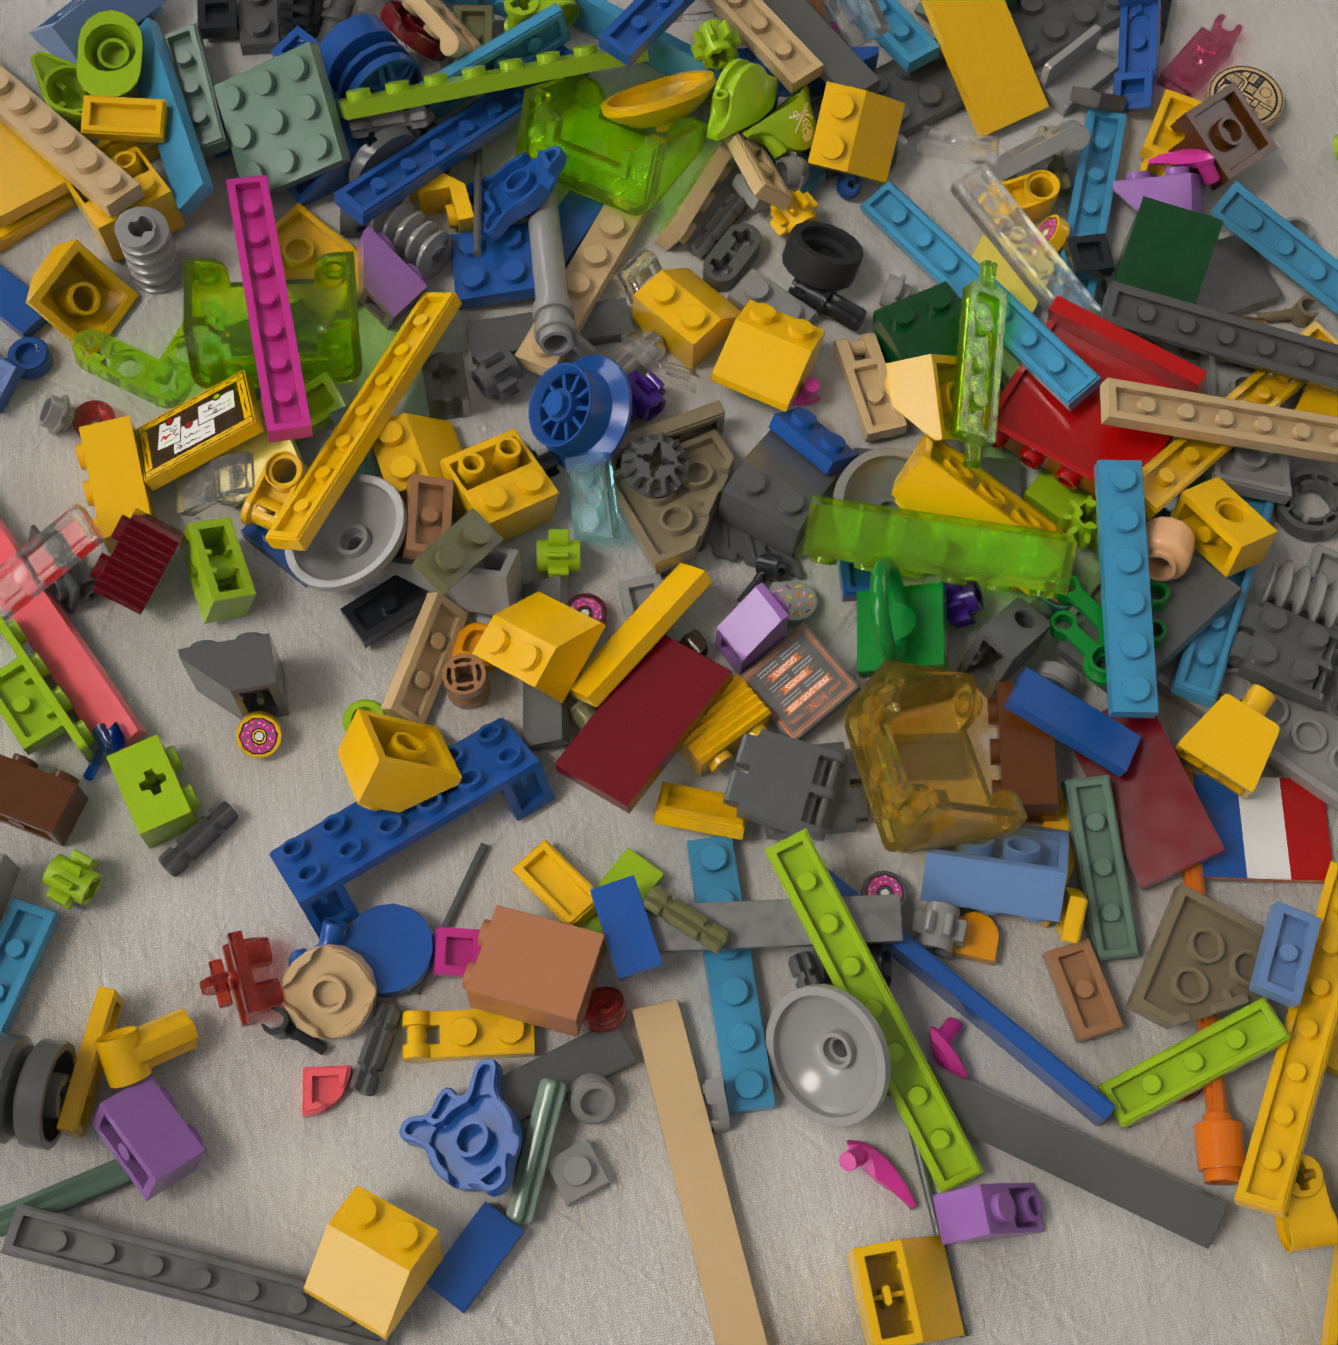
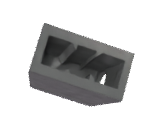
[956,598,1053,699]

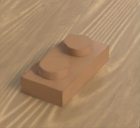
[402,473,453,559]
[1042,938,1124,1043]

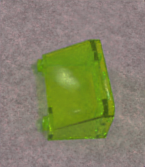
[516,74,708,216]
[183,251,362,389]

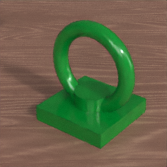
[857,557,948,678]

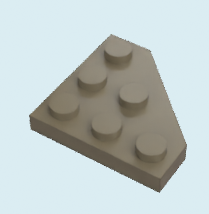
[602,429,735,575]
[1125,883,1268,1030]

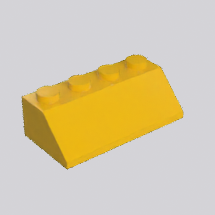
[891,433,1063,596]

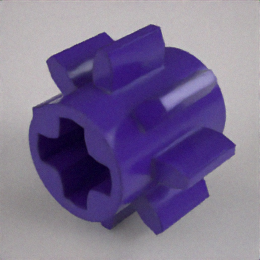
[627,371,667,423]
[940,572,984,629]

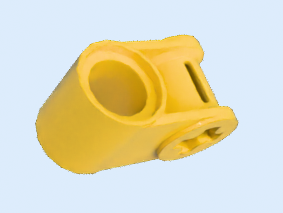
[978,170,1060,235]
[241,451,309,530]
[1275,1154,1338,1253]

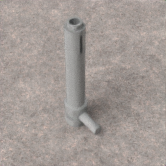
[527,187,599,357]

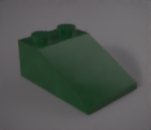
[872,281,1002,411]

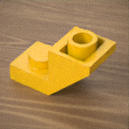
[408,173,474,233]

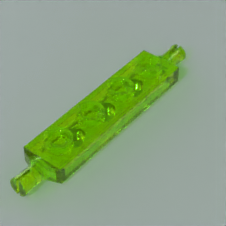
[950,260,1007,470]

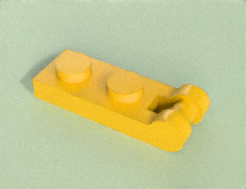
[402,1009,536,1063]

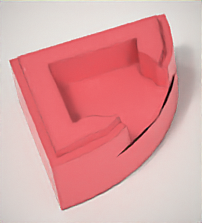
[302,1065,353,1118]

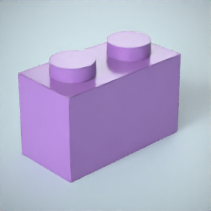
[92,1075,206,1201]

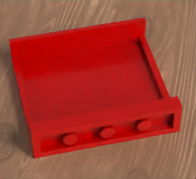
[977,295,1208,501]

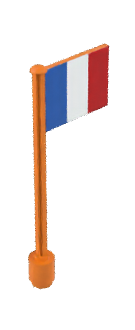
[1182,766,1333,1185]

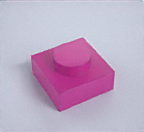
[432,927,481,978]

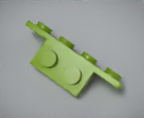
[0,615,97,764]

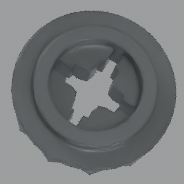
[621,431,689,497]

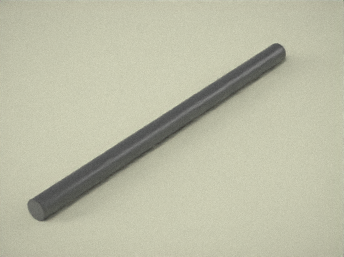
[411,843,489,995]

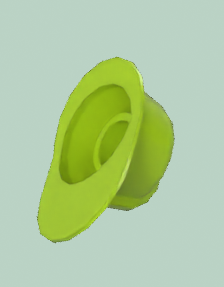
[76,10,143,97]

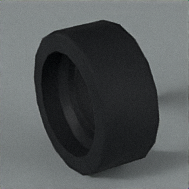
[782,221,864,291]

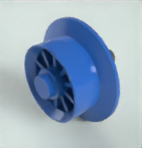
[528,355,632,472]

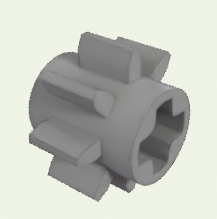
[910,901,968,957]

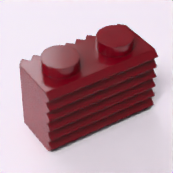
[90,508,184,615]

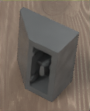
[178,632,290,720]

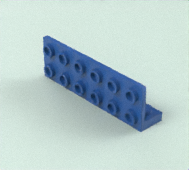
[269,718,556,938]

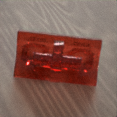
[199,930,284,1027]

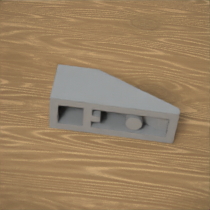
[384,542,523,615]

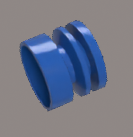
[319,13,422,99]

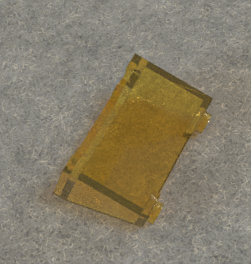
[844,660,1028,853]

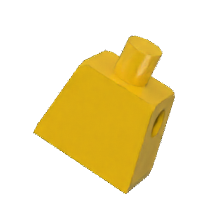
[1174,684,1280,799]

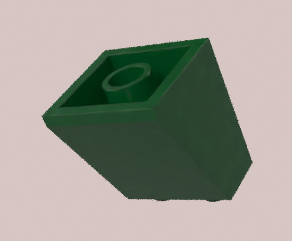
[1112,196,1224,304]

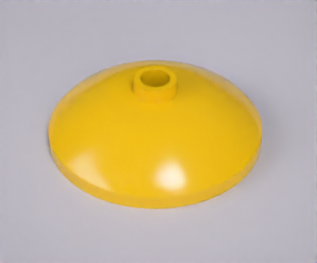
[600,70,716,132]

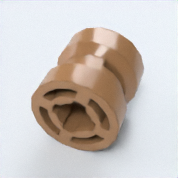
[442,654,490,710]

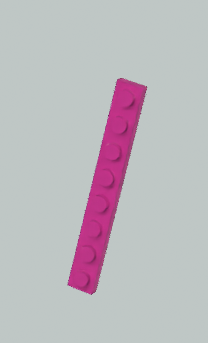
[226,175,313,443]

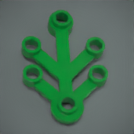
[1050,546,1170,686]

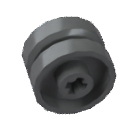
[0,1032,77,1150]

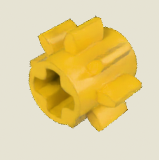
[769,189,819,238]

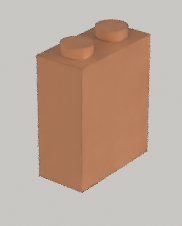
[462,905,606,1037]

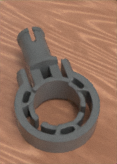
[1274,468,1338,541]

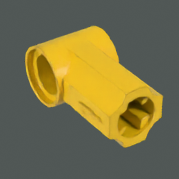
[94,1009,199,1089]

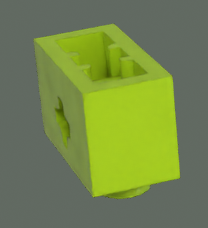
[179,516,256,624]
[106,734,202,848]

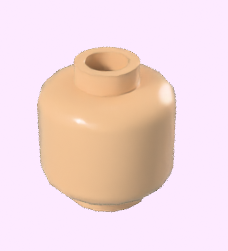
[1146,516,1195,581]

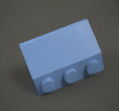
[30,0,167,64]
[920,811,1069,922]

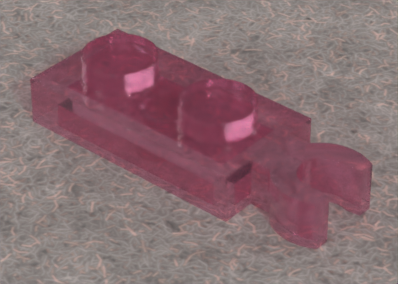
[1157,14,1243,98]

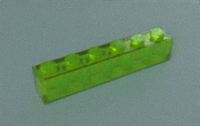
[803,495,1077,599]

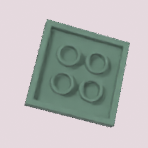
[214,41,351,196]

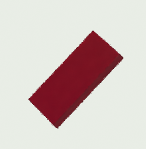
[554,635,733,814]
[1073,709,1226,891]

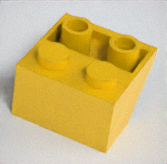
[65,145,185,263]
[440,428,559,543]
[846,1235,965,1345]

